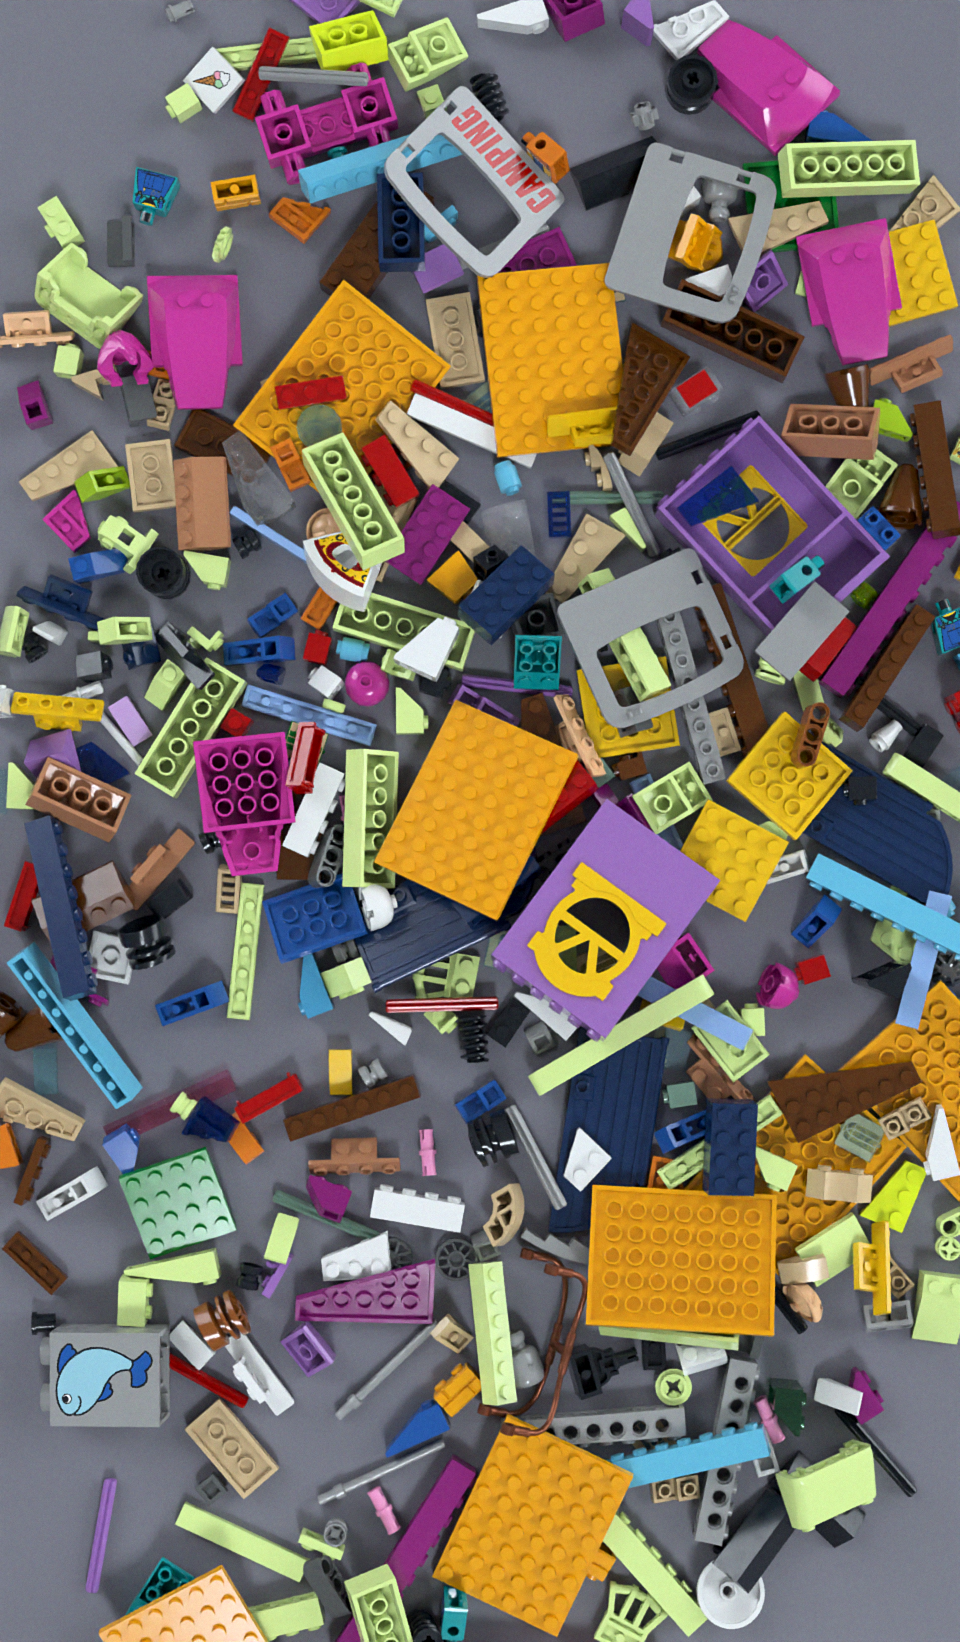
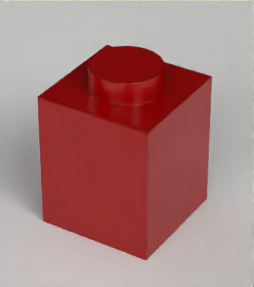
[303,630,333,666]
[220,708,254,737]
[793,954,831,985]

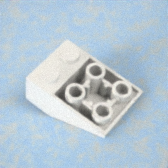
[674,1343,728,1376]

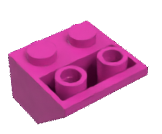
[657,932,715,989]

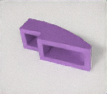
[447,684,521,727]

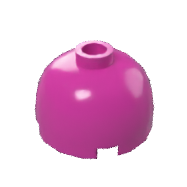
[344,661,390,707]
[756,962,799,1009]

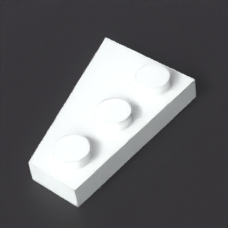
[653,0,729,61]
[321,1231,391,1281]

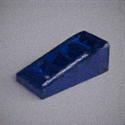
[547,491,572,539]
[256,663,286,686]

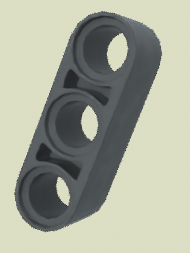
[308,824,344,888]
[303,1555,353,1618]

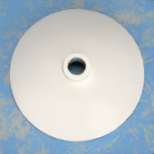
[697,1560,765,1629]

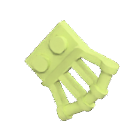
[412,953,480,999]
[594,1581,668,1642]

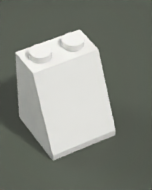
[393,617,459,682]

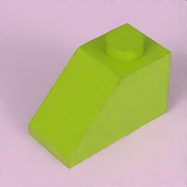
[871,398,913,442]
[74,466,130,503]

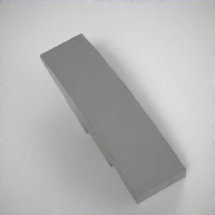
[520,1226,590,1265]

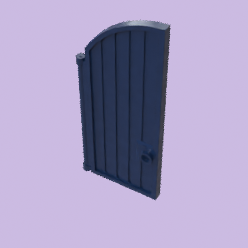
[802,741,953,905]
[354,844,537,993]
[548,1026,670,1233]

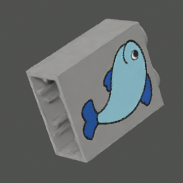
[40,1324,170,1427]

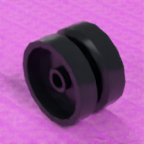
[665,55,718,115]

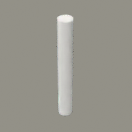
[100,712,143,766]

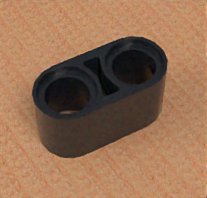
[146,878,194,919]

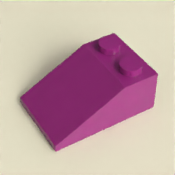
[543,0,605,42]

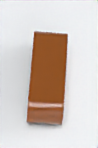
[790,702,830,768]

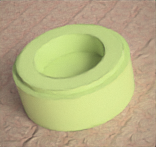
[322,698,346,714]

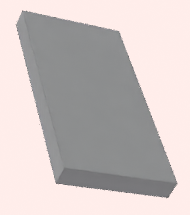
[754,582,850,681]

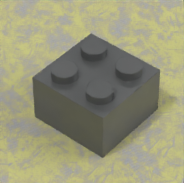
[511,593,565,644]

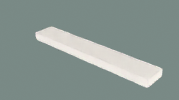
[407,393,537,468]

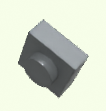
[195,1472,228,1506]

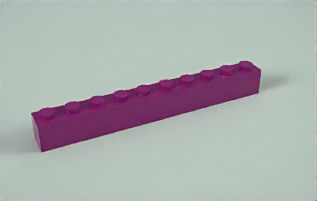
[819,501,960,698]
[335,1454,477,1642]

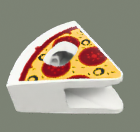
[303,532,382,612]

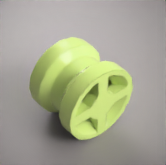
[170,1092,198,1121]
[935,1235,960,1261]

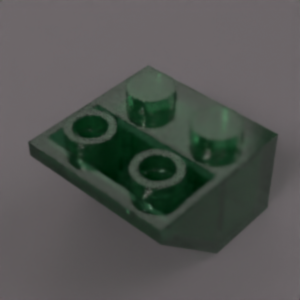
[768,1378,807,1437]

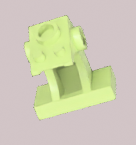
[98,515,159,574]

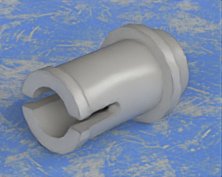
[164,0,195,23]

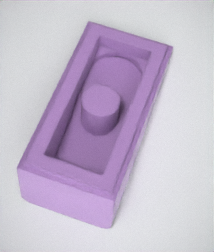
[108,696,153,747]

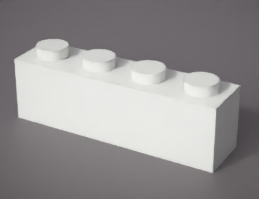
[282,763,346,857]
[370,1184,465,1233]

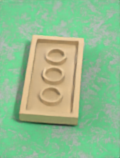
[426,292,485,389]
[184,1398,279,1499]

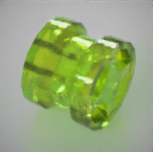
[849,581,879,609]

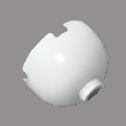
[358,884,397,931]

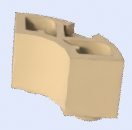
[618,412,674,477]
[805,1165,873,1203]
[483,1183,525,1247]

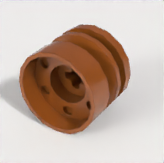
[193,1289,251,1351]

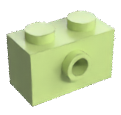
[37,196,85,249]
[320,957,372,1000]
[117,1274,153,1327]

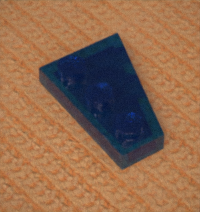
[676,466,760,527]

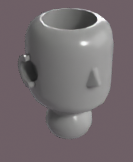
[700,164,741,222]
[510,1329,545,1389]

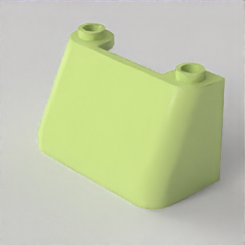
[35,242,143,349]
[775,1439,877,1532]

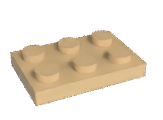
[125,439,176,513]

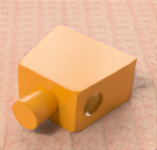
[427,551,478,605]

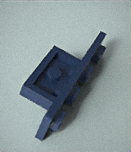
[16,574,105,630]

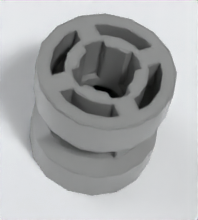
[332,939,360,964]
[358,1058,389,1088]
[324,1517,348,1547]

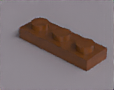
[13,1136,51,1206]
[2,1231,68,1295]

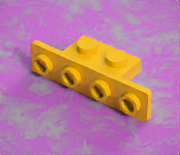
[547,407,617,447]
[10,692,105,732]
[853,1220,892,1316]

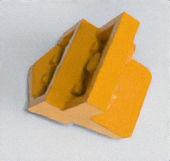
[668,213,723,273]

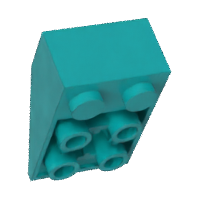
[513,635,562,690]
[125,1556,195,1615]

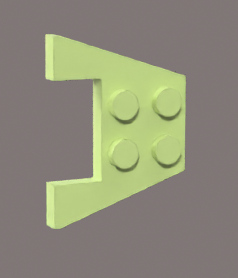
[870,885,953,964]

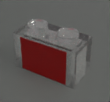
[669,365,723,417]

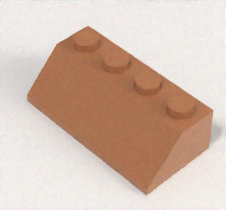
[781,404,880,460]
[173,457,231,553]
[25,757,132,842]

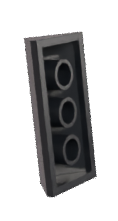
[570,136,658,211]
[852,960,912,998]
[768,1450,866,1548]
[712,1488,796,1594]

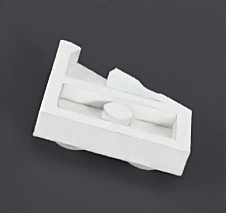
[563,1127,612,1192]

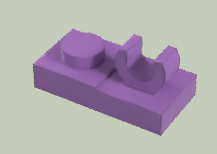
[261,1253,294,1299]

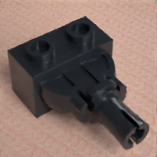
[568,1344,639,1400]

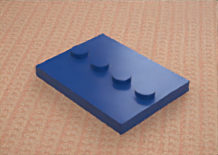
[262,873,368,964]

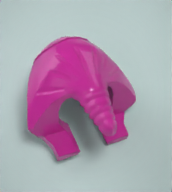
[97,330,154,387]

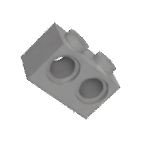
[862,1300,913,1333]

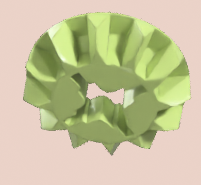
[212,227,233,263]
[655,1368,692,1406]

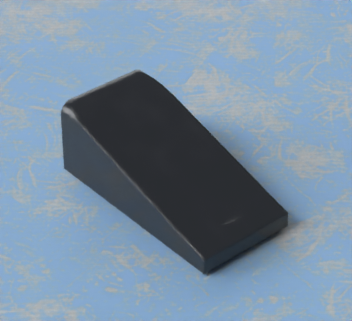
[903,724,944,768]

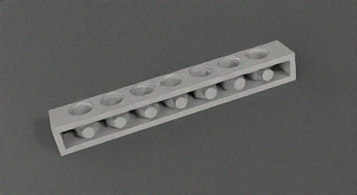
[656,611,726,785]
[692,1354,760,1546]
[501,1404,686,1448]

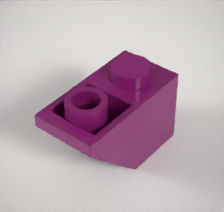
[17,380,53,430]
[306,1175,352,1223]
[848,1366,884,1425]

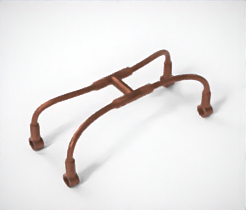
[477,1247,588,1437]

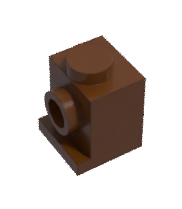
[611,751,648,781]

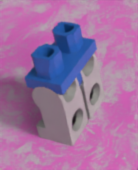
[857,506,901,551]

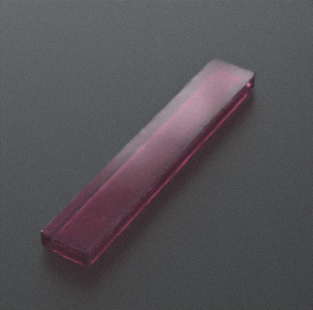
[103,1069,237,1135]

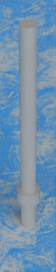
[335,1318,439,1420]
[317,1439,446,1505]

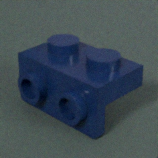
[122,620,161,670]

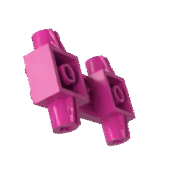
[255,63,399,185]

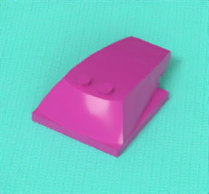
[697,20,840,156]
[796,218,902,366]
[147,275,243,410]
[193,732,296,876]

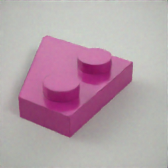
[42,490,91,553]

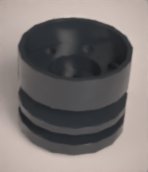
[136,547,191,600]
[117,914,176,970]
[467,1109,520,1167]

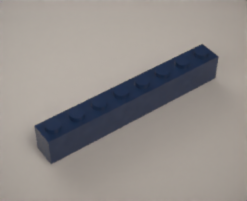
[24,816,98,1001]

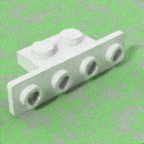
[225,1332,294,1416]

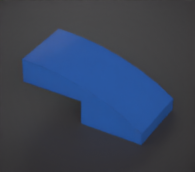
[247,593,298,638]
[454,1079,507,1124]

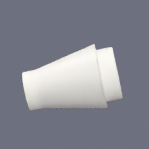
[869,720,903,752]

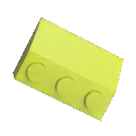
[309,10,388,71]

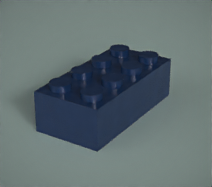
[377,172,426,272]
[458,545,555,645]
[702,1098,758,1196]

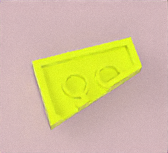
[859,1160,926,1233]

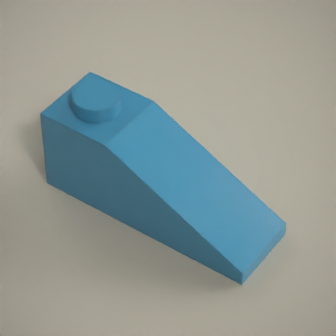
[298,953,335,1019]

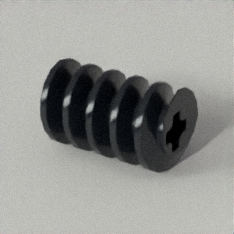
[470,73,509,122]
[458,1015,489,1063]
[406,1608,442,1642]

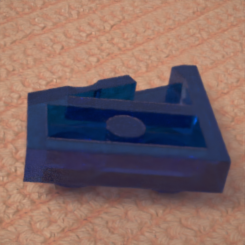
[76,741,130,784]
[182,1096,240,1142]

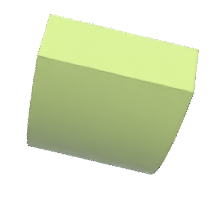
[387,17,468,92]
[825,449,898,520]
[0,606,30,658]
[632,761,712,834]

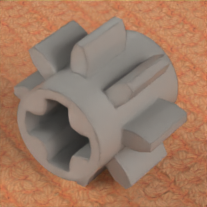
[630,101,659,130]

